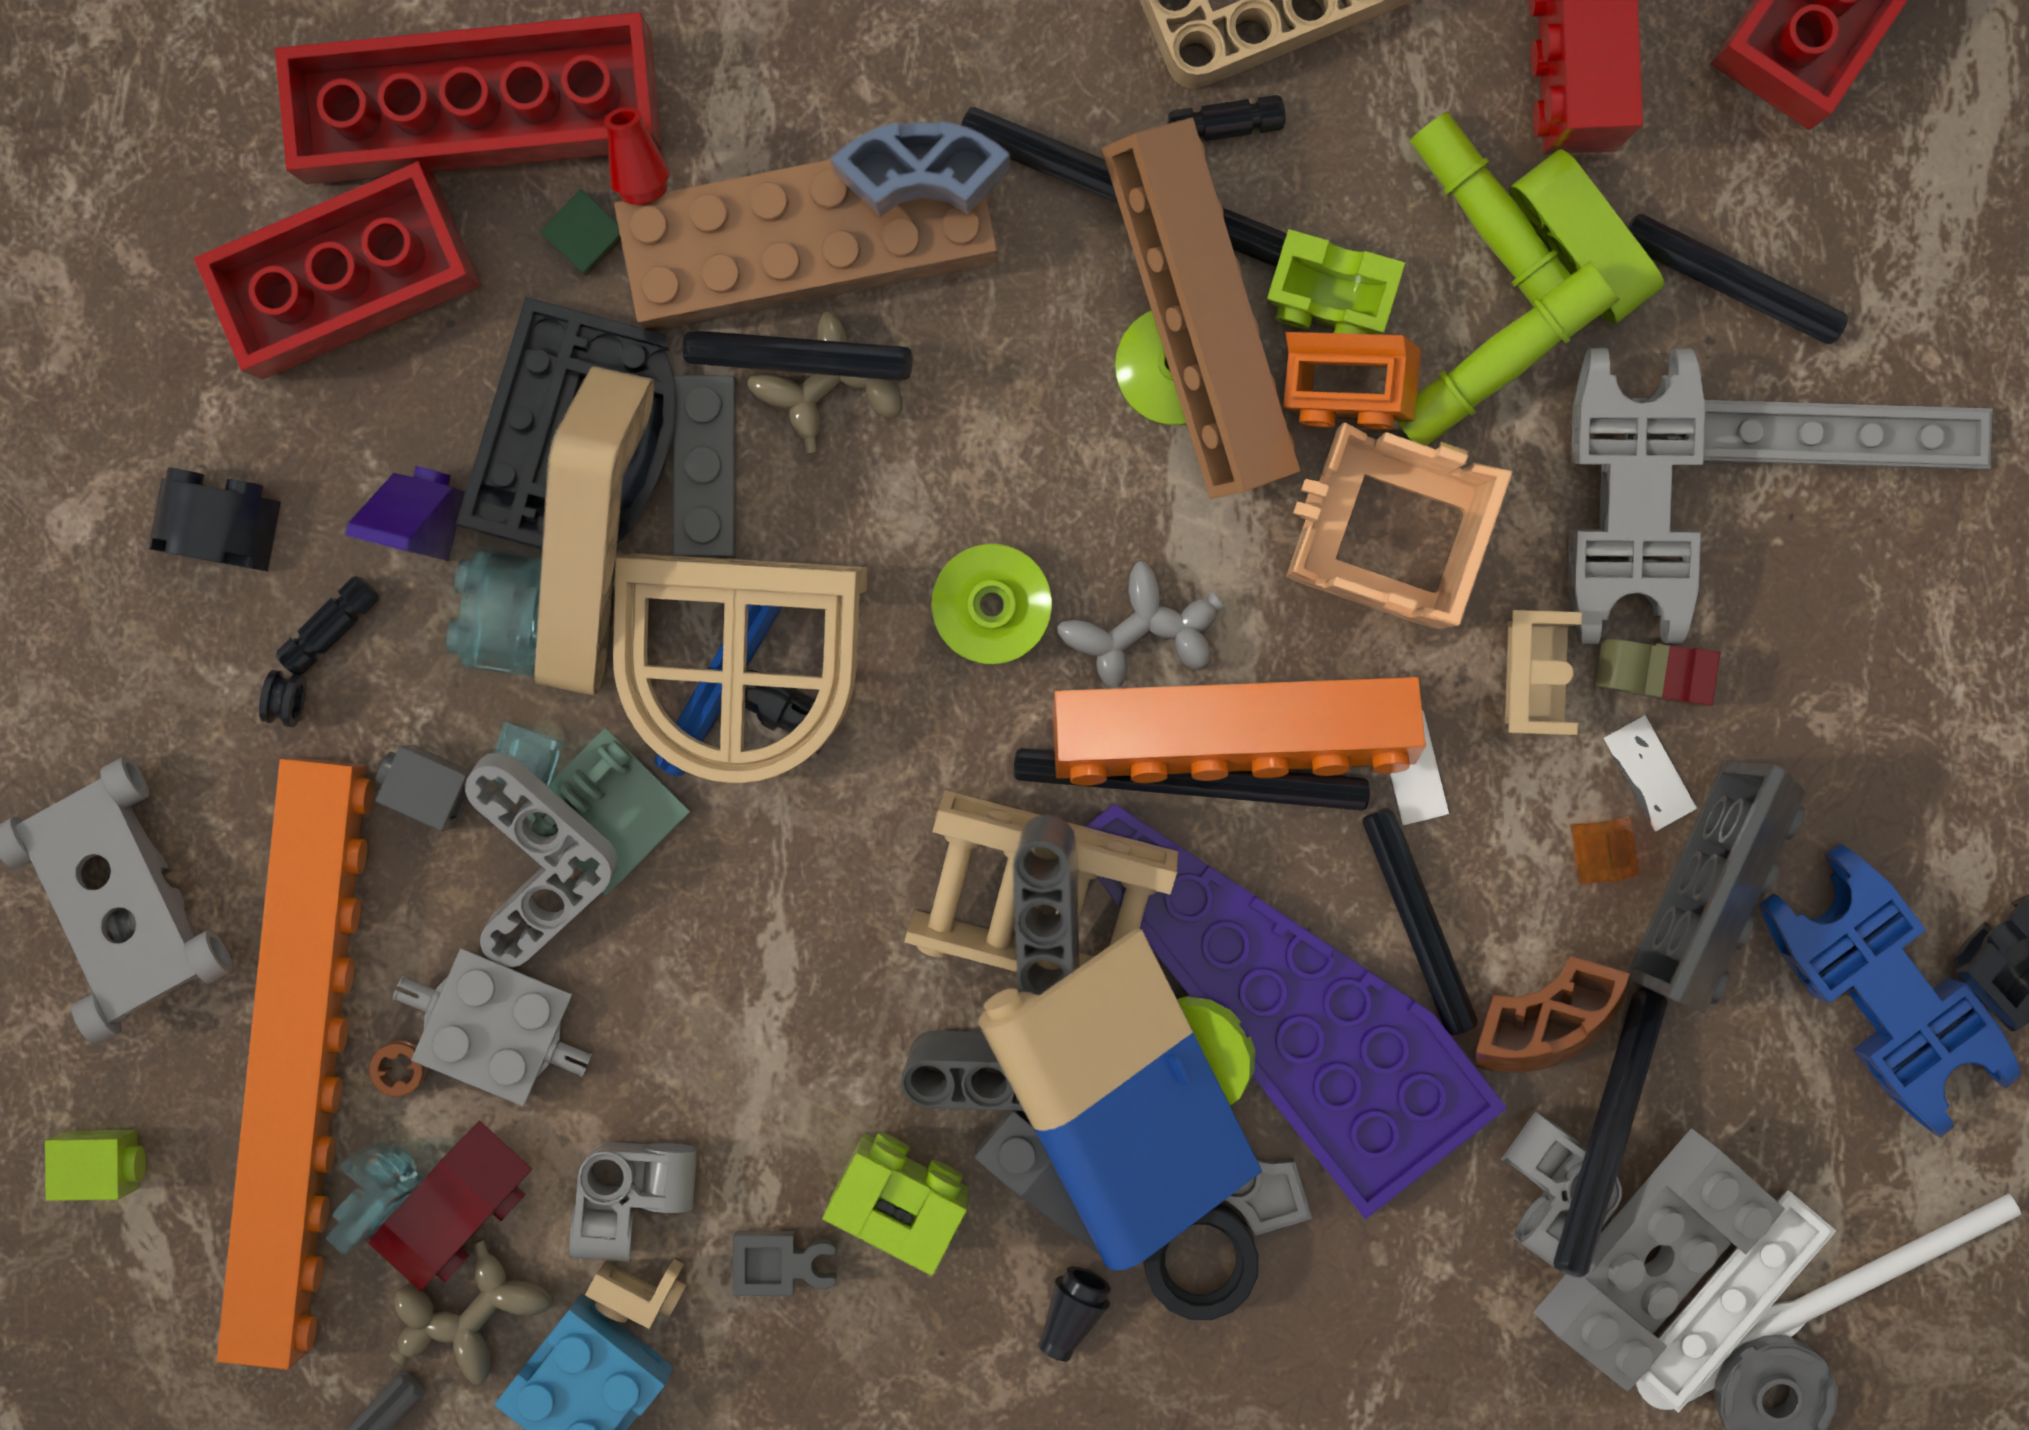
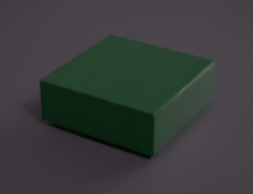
[540,189,621,276]

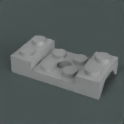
[1533,1128,1785,1392]

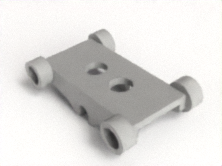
[0,756,233,1046]

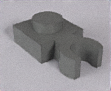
[733,1231,837,1296]

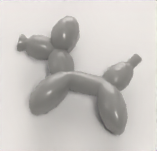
[1057,561,1225,689]

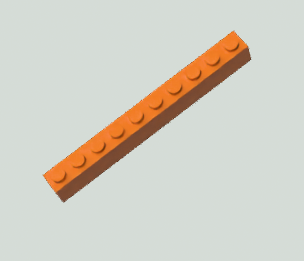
[216,758,374,1370]

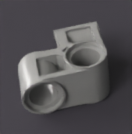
[1500,1111,1622,1275]
[569,1141,698,1262]

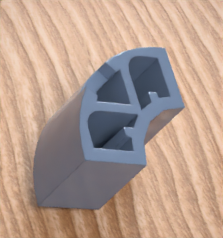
[830,121,1010,217]

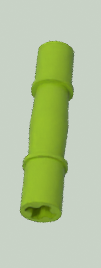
[1409,111,1571,307]
[1397,261,1620,446]

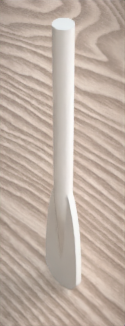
[1636,1194,2021,1410]

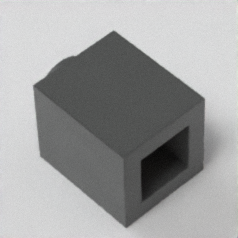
[375,745,472,831]

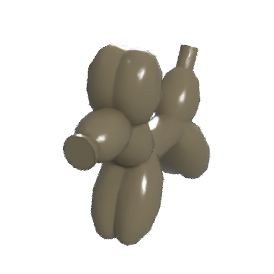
[747,311,915,455]
[389,1239,552,1385]

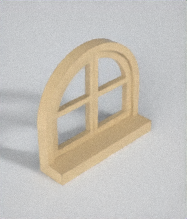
[613,553,867,783]

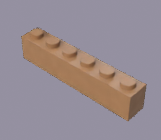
[1101,117,1300,499]

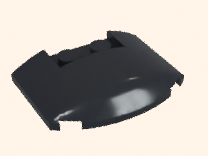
[456,297,676,549]

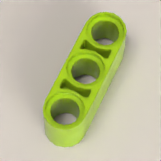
[1509,149,1665,325]

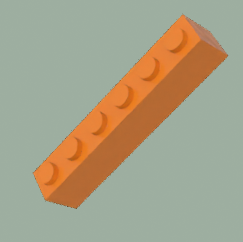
[1052,677,1426,786]

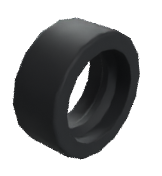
[1143,1204,1259,1320]

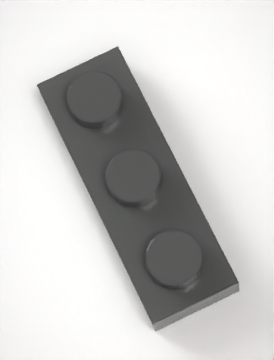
[673,375,736,557]

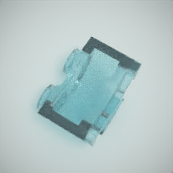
[446,550,542,678]

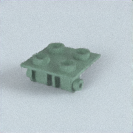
[527,727,691,896]

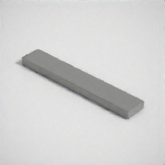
[1626,398,1993,470]

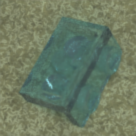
[325,1142,424,1255]

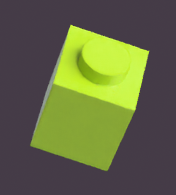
[45,1129,146,1201]

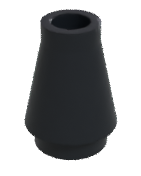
[1038,1266,1111,1362]

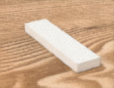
[1640,1190,1836,1413]

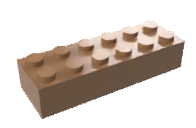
[614,159,998,331]

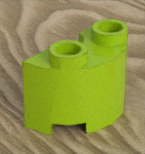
[1267,229,1406,334]

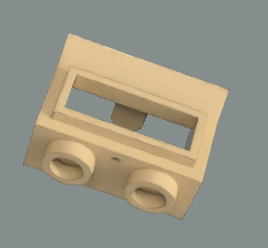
[1505,610,1582,735]

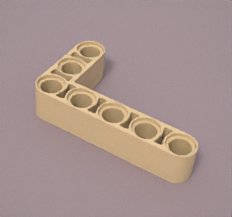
[1140,0,1415,89]
[535,366,655,696]

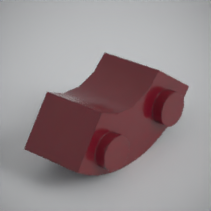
[368,1120,532,1292]

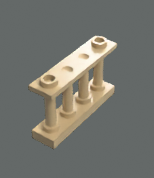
[904,790,1178,972]

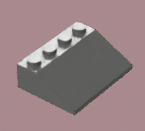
[1627,761,1806,1014]

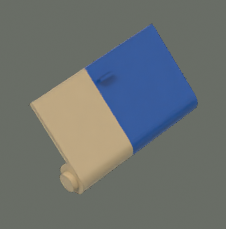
[978,928,1262,1271]

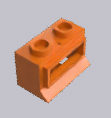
[1283,332,1422,430]

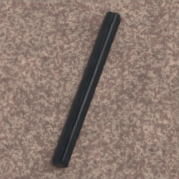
[961,107,1287,267]
[1013,748,1370,811]

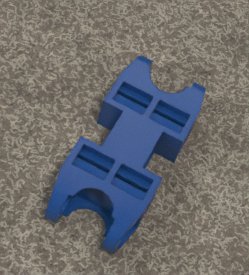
[1759,844,2021,1137]

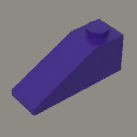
[345,466,465,561]

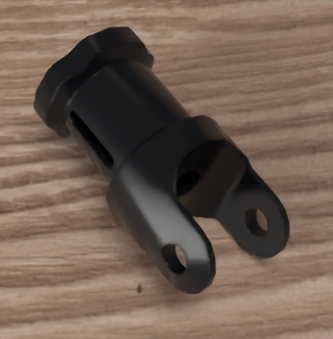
[745,670,826,754]

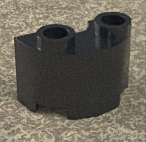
[148,467,281,572]
[1954,894,2029,1031]

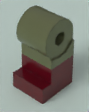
[1595,638,1721,706]

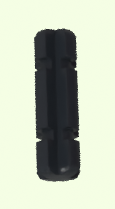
[1167,95,1286,141]
[276,576,379,675]

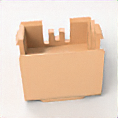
[1286,422,1512,629]

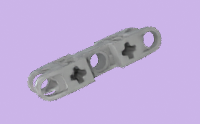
[1567,347,1705,645]

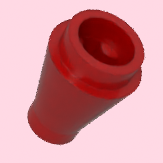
[604,107,670,205]

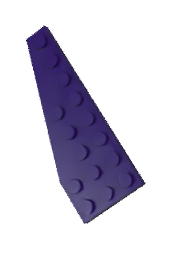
[1084,803,1507,1219]

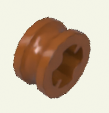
[369,1040,429,1097]

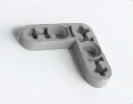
[465,753,618,967]

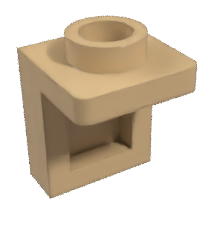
[585,1259,686,1329]

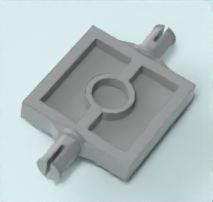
[392,948,592,1106]

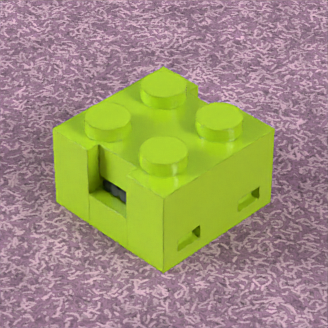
[822,1132,969,1276]

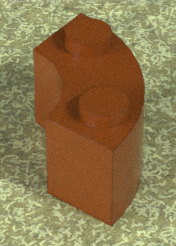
[1476,956,1631,1073]

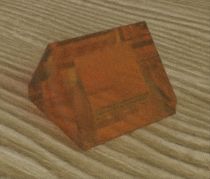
[1570,815,1639,883]

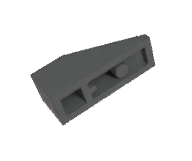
[974,1111,1100,1255]

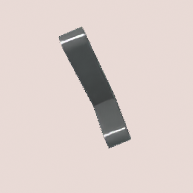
[901,815,1080,1111]

